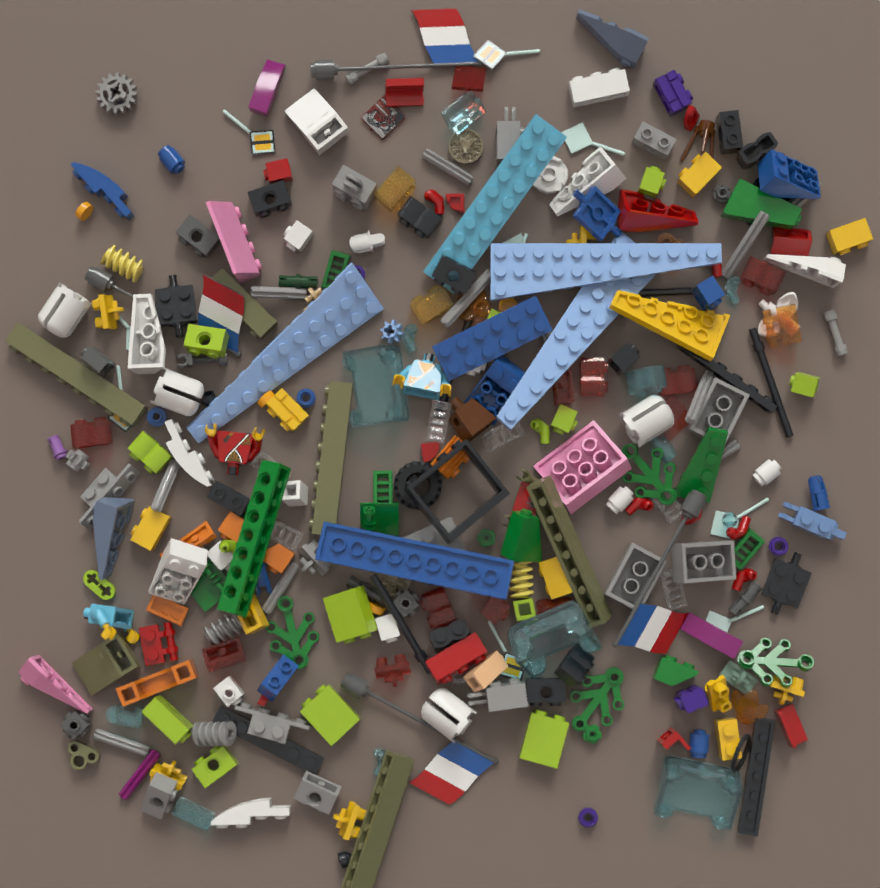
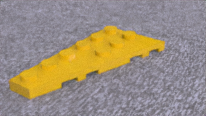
[609,290,730,361]

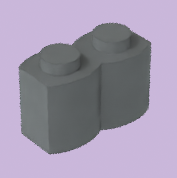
[81,346,115,378]

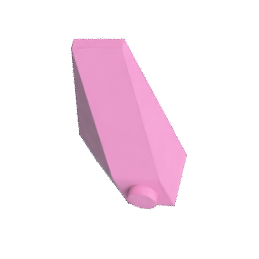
[18,655,93,714]

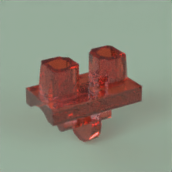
[374,654,411,687]

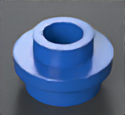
[297,389,316,408]
[147,407,167,427]

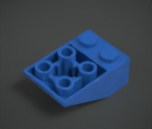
[757,149,821,199]
[464,355,525,426]

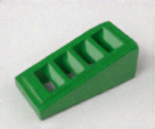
[321,250,350,288]
[373,470,393,503]
[734,527,765,571]

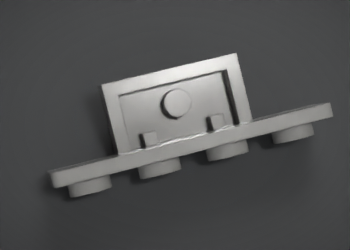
[78,464,141,530]
[234,702,311,744]

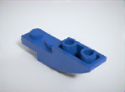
[71,162,134,220]

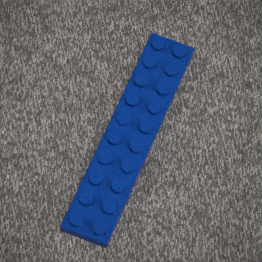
[315,521,514,600]

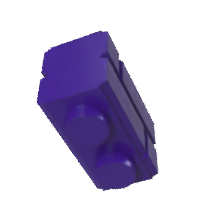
[653,70,693,117]
[674,684,708,713]

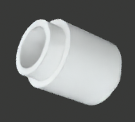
[752,459,781,487]
[606,486,634,515]

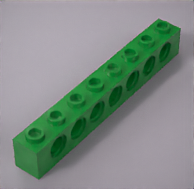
[217,460,291,618]

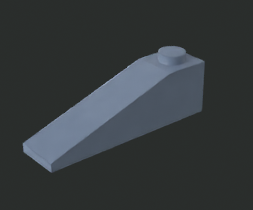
[576,9,649,68]
[93,497,135,580]

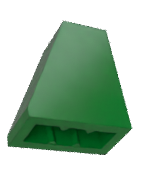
[500,509,542,562]

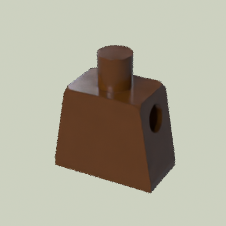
[449,397,496,442]

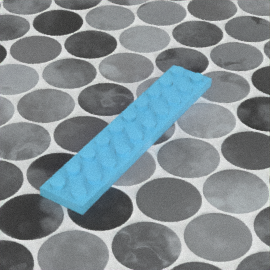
[423,114,567,294]

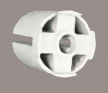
[37,282,92,338]
[150,368,204,416]
[618,394,674,448]
[421,688,477,743]

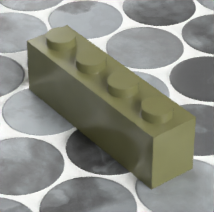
[213,268,278,340]

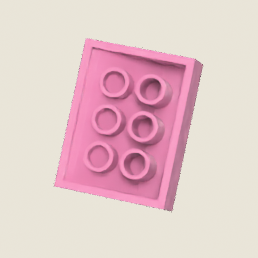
[206,201,262,284]
[533,420,632,514]

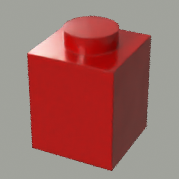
[263,158,293,184]

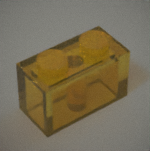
[374,166,416,213]
[410,285,454,326]

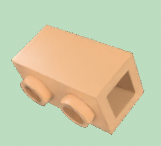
[463,651,508,692]

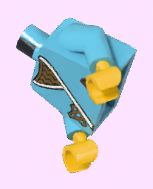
[392,353,452,401]
[83,604,140,644]

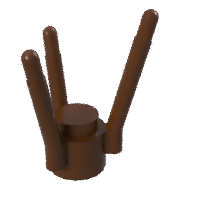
[680,120,716,161]

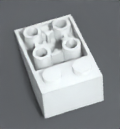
[284,88,349,155]
[148,538,207,605]

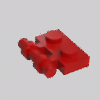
[139,622,179,666]

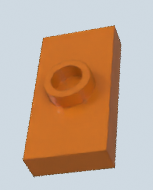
[146,595,190,626]

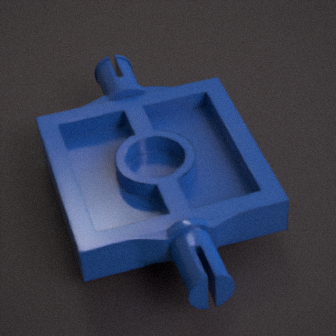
[572,186,622,241]

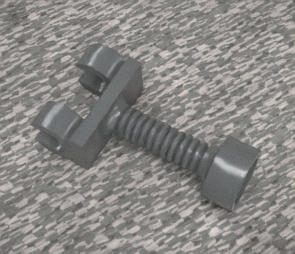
[176,353,227,368]

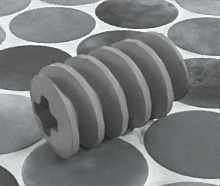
[204,614,243,648]
[192,721,237,746]

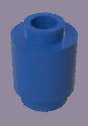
[158,145,185,174]
[689,729,710,758]

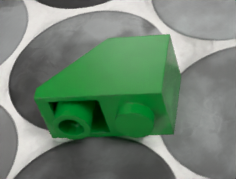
[652,654,699,686]

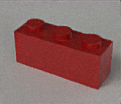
[425,632,488,685]

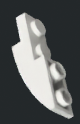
[164,419,214,487]
[211,798,291,828]

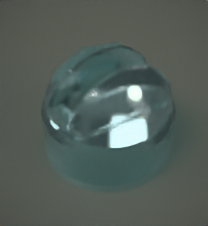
[722,512,738,528]

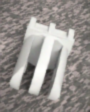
[349,231,385,253]

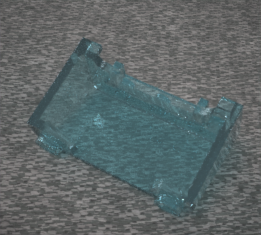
[342,344,409,428]
[508,601,602,678]
[654,756,743,830]

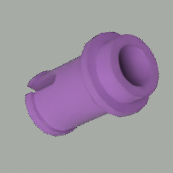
[47,435,68,461]

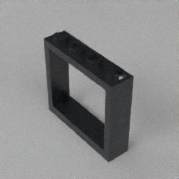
[404,439,510,544]

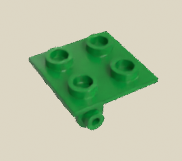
[360,503,399,537]
[191,559,226,612]

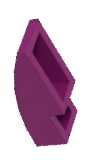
[248,59,285,117]
[680,612,743,659]

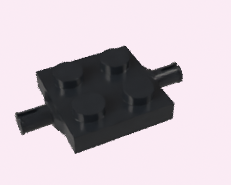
[154,275,198,338]
[761,552,812,615]

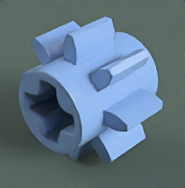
[380,320,405,344]

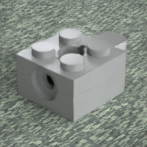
[496,107,524,168]
[332,164,378,211]
[467,678,528,712]

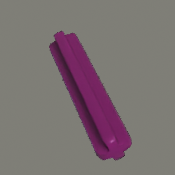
[119,749,161,800]

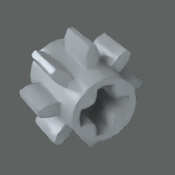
[65,448,90,472]

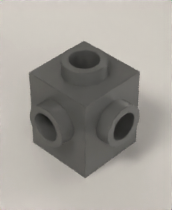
[393,589,420,618]
[61,710,93,739]

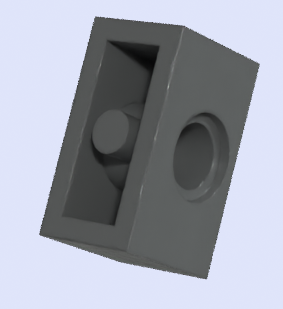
[176,214,221,258]

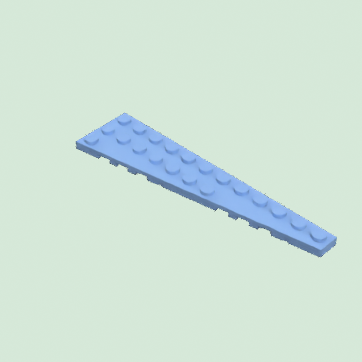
[496,232,656,431]
[491,243,722,301]
[186,262,384,444]

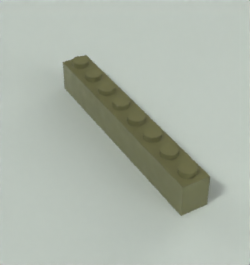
[5,322,148,427]
[309,381,353,535]
[526,475,612,628]
[341,750,414,888]

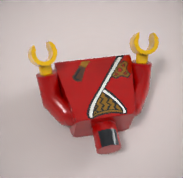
[205,423,265,475]

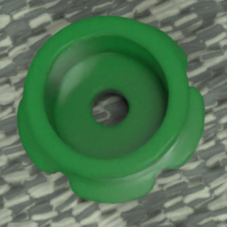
[477,529,496,548]
[583,725,602,744]

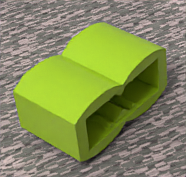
[128,431,173,474]

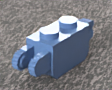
[778,502,847,540]

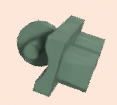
[718,660,759,696]

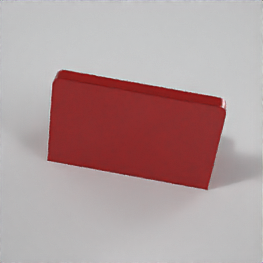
[385,78,424,107]
[770,227,812,256]
[774,703,808,749]
[657,727,692,751]

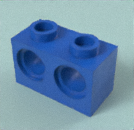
[692,275,725,310]
[257,654,299,702]

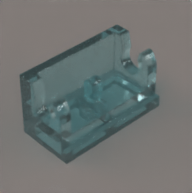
[441,89,486,135]
[171,797,216,831]

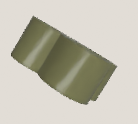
[68,740,101,770]

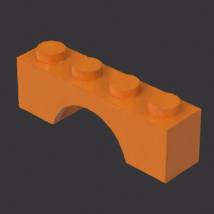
[218,511,296,574]
[116,659,199,707]

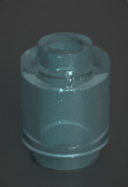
[650,436,677,464]

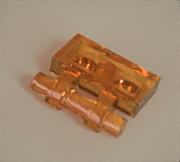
[762,304,802,348]

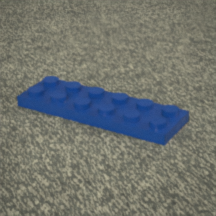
[432,296,552,381]

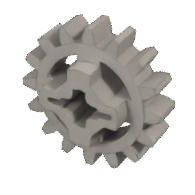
[95,72,138,115]

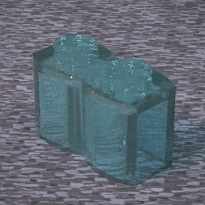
[625,365,667,398]

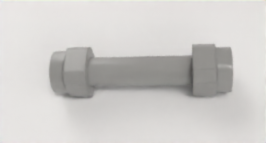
[345,53,390,85]
[823,310,848,356]

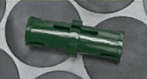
[279,274,318,289]

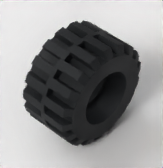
[394,461,442,510]

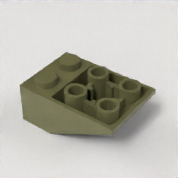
[72,632,141,696]

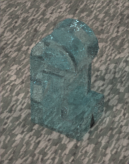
[106,705,144,729]

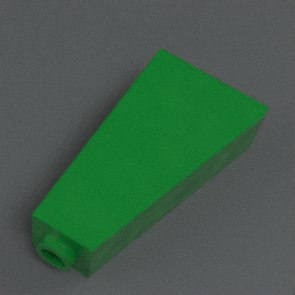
[721,179,802,230]

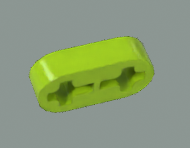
[83,570,117,600]

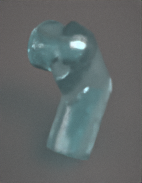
[724,276,741,305]
[401,324,418,353]
[373,747,386,776]

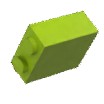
[323,585,378,644]
[300,684,361,746]
[141,695,193,744]
[519,709,569,768]

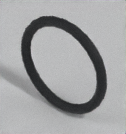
[731,734,751,773]

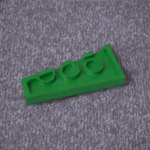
[674,427,728,503]

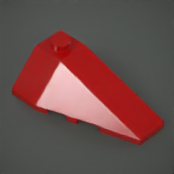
[617,189,699,232]

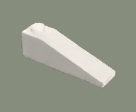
[549,146,627,216]
[763,254,846,288]
[127,294,166,374]

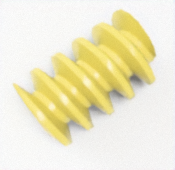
[100,245,144,283]
[509,562,534,598]

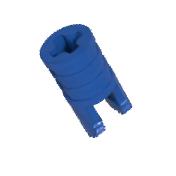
[808,475,830,511]
[255,563,273,596]

